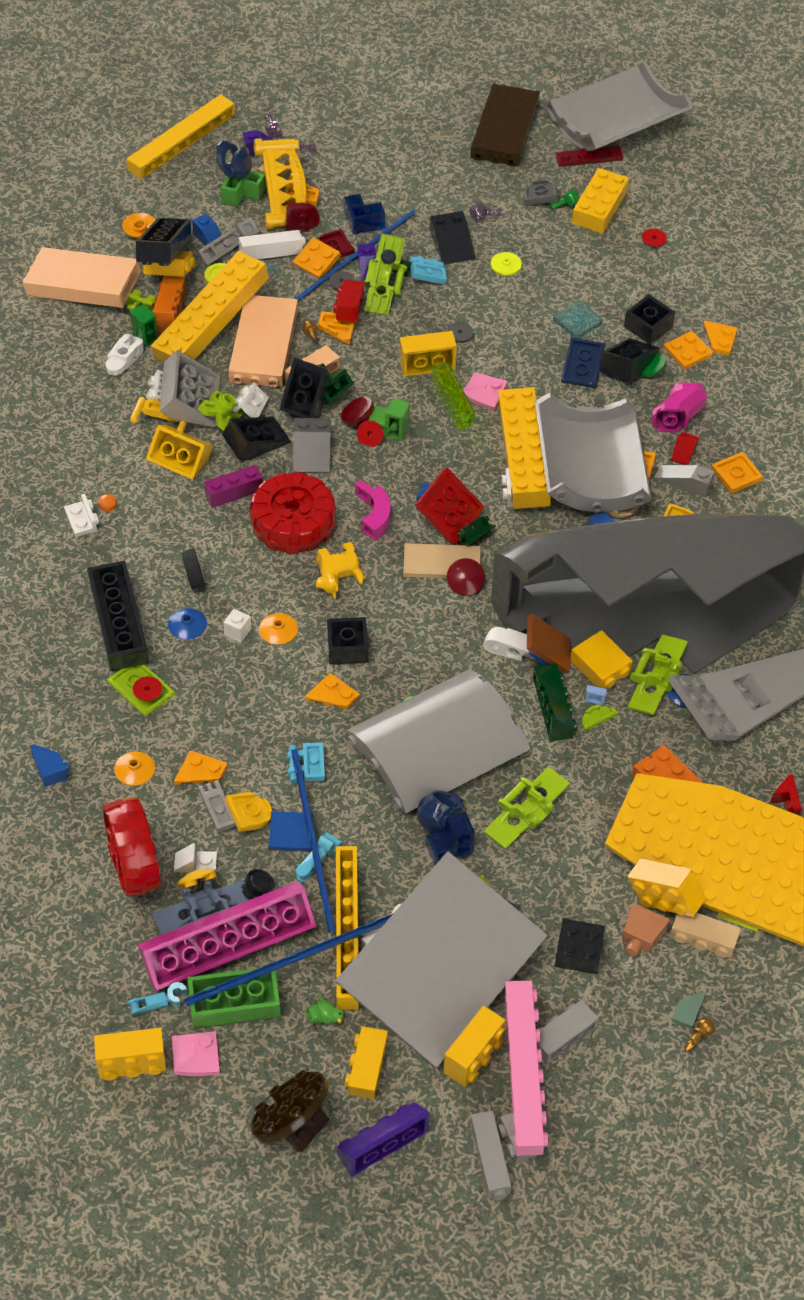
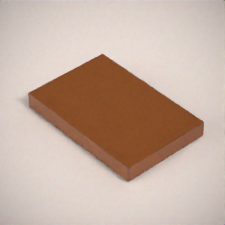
[527,613,570,673]

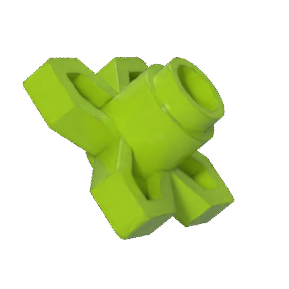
[198,390,244,431]

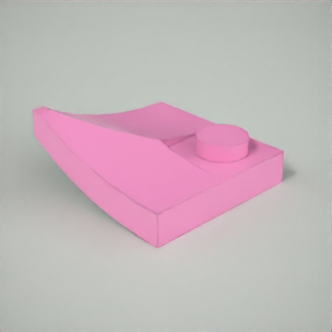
[461,372,508,411]
[172,1031,220,1076]

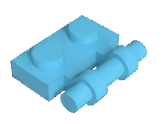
[409,255,447,284]
[287,742,325,783]

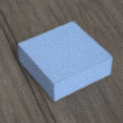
[585,685,607,706]

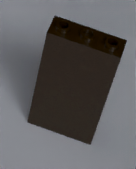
[470,83,540,167]

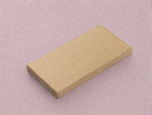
[403,543,480,578]

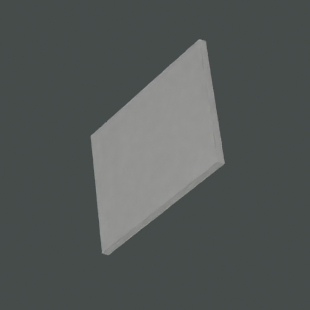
[335,852,548,1069]

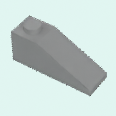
[654,465,715,497]

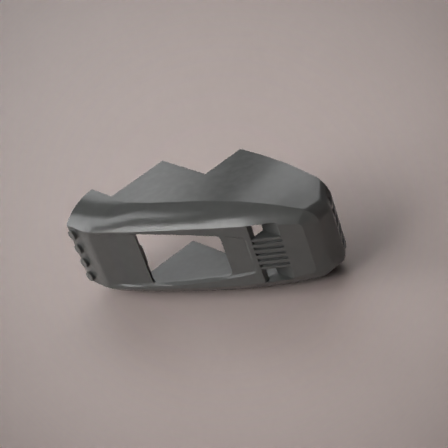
[491,513,804,675]

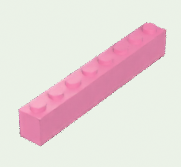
[505,981,548,1156]

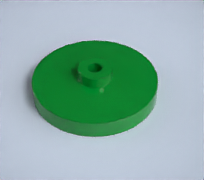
[640,353,666,377]

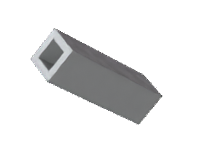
[470,1111,511,1200]

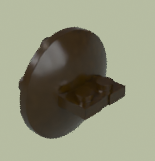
[251,1070,330,1153]

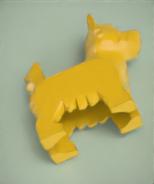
[315,542,365,600]

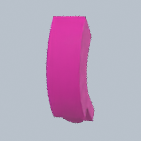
[355,480,391,541]

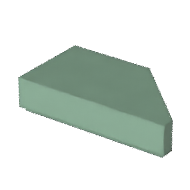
[672,992,706,1029]

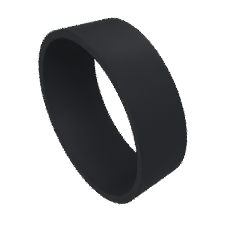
[181,547,205,589]

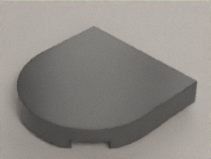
[524,179,558,205]

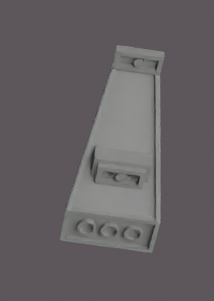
[668,649,804,741]

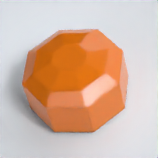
[98,494,117,512]

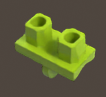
[125,289,157,312]

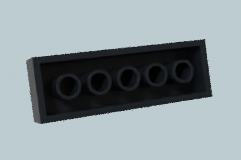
[136,217,192,266]
[87,560,149,671]

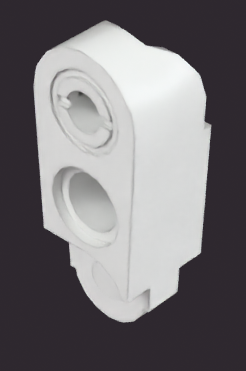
[105,334,144,376]
[483,627,535,661]

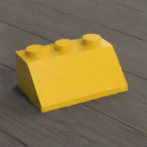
[146,425,214,480]

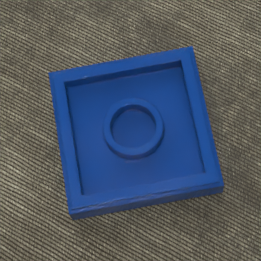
[269,811,313,852]

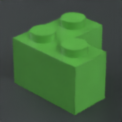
[221,171,266,207]
[369,398,410,441]

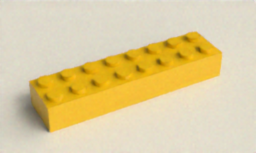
[151,251,270,363]
[498,387,551,509]

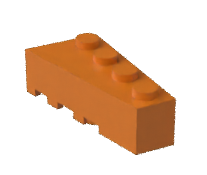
[153,276,186,336]

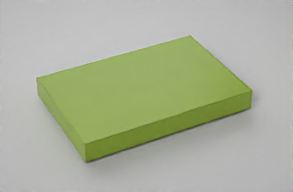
[106,664,176,717]

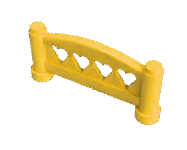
[254,139,306,230]

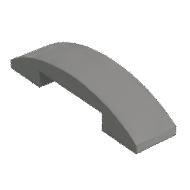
[197,217,259,266]

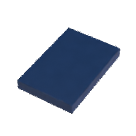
[561,338,606,388]

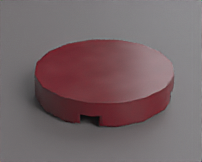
[341,396,375,426]

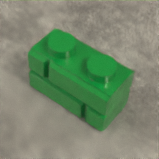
[130,304,158,347]

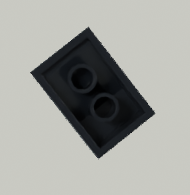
[429,211,476,265]
[600,338,660,382]
[279,357,328,418]
[222,416,291,460]

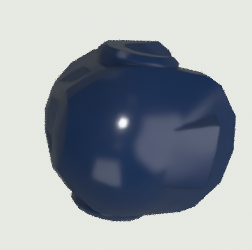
[216,140,252,179]
[417,790,464,832]

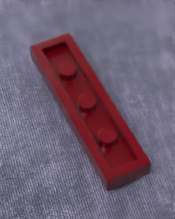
[555,146,623,167]

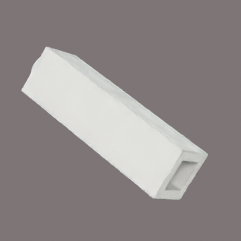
[239,230,305,259]

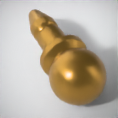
[302,320,317,340]
[685,1018,715,1052]

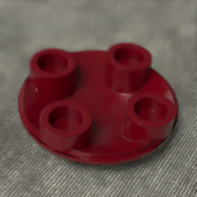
[447,558,485,596]

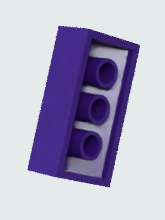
[337,1102,429,1177]

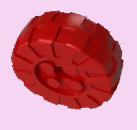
[250,472,336,554]
[103,797,161,896]

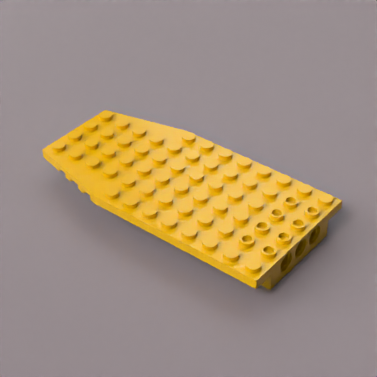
[605,773,804,947]

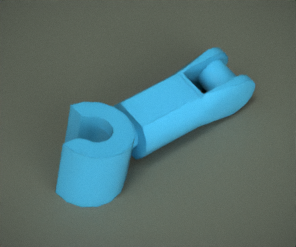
[296,832,342,882]
[127,982,188,1017]

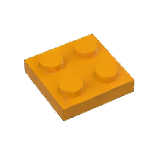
[292,237,341,279]
[663,331,713,370]
[711,452,763,494]

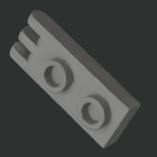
[198,780,237,833]

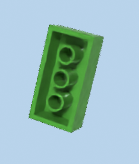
[187,968,281,1029]

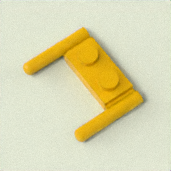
[130,397,187,432]

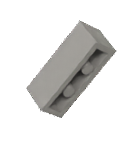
[536,1000,599,1064]

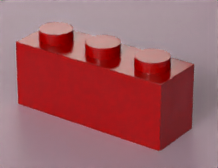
[333,279,364,323]

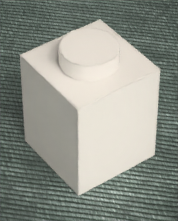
[223,609,251,643]

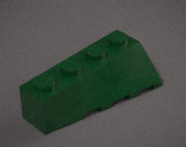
[533,664,577,742]

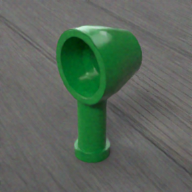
[549,190,580,211]

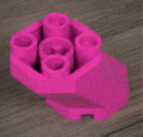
[651,382,707,433]

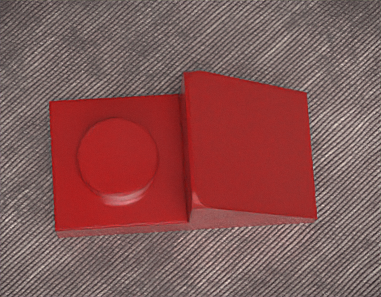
[670,432,699,465]
[770,774,802,816]

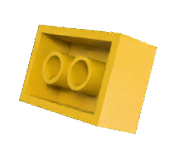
[399,331,457,377]
[627,859,706,917]
[443,1005,506,1087]
[94,1028,166,1081]

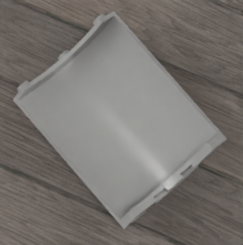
[544,61,693,151]
[535,393,652,513]
[346,669,530,813]

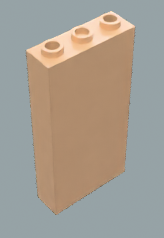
[22,247,141,308]
[229,295,298,388]

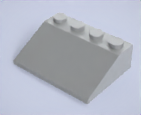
[160,350,220,427]

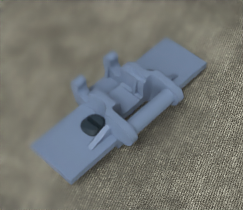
[151,879,249,935]

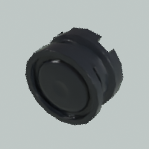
[241,869,275,900]

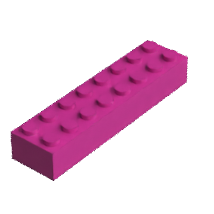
[137,882,316,991]

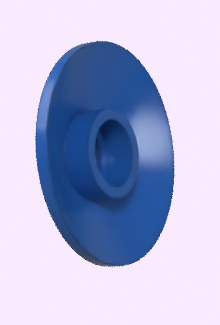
[168,608,207,640]

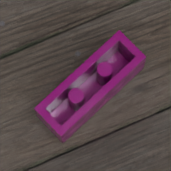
[204,465,263,508]

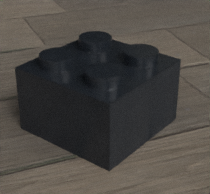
[624,294,675,344]
[327,617,369,664]
[554,918,605,975]

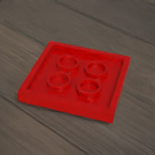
[415,467,484,545]

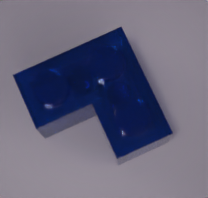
[344,194,385,234]
[426,812,475,865]

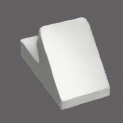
[174,843,217,873]

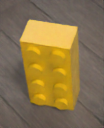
[572,168,629,233]

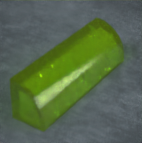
[431,362,475,431]

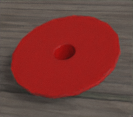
[642,228,667,247]
[357,420,383,447]
[132,676,162,701]

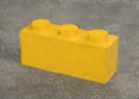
[345,1026,388,1100]

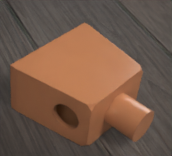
[622,903,670,957]

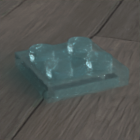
[553,300,603,339]

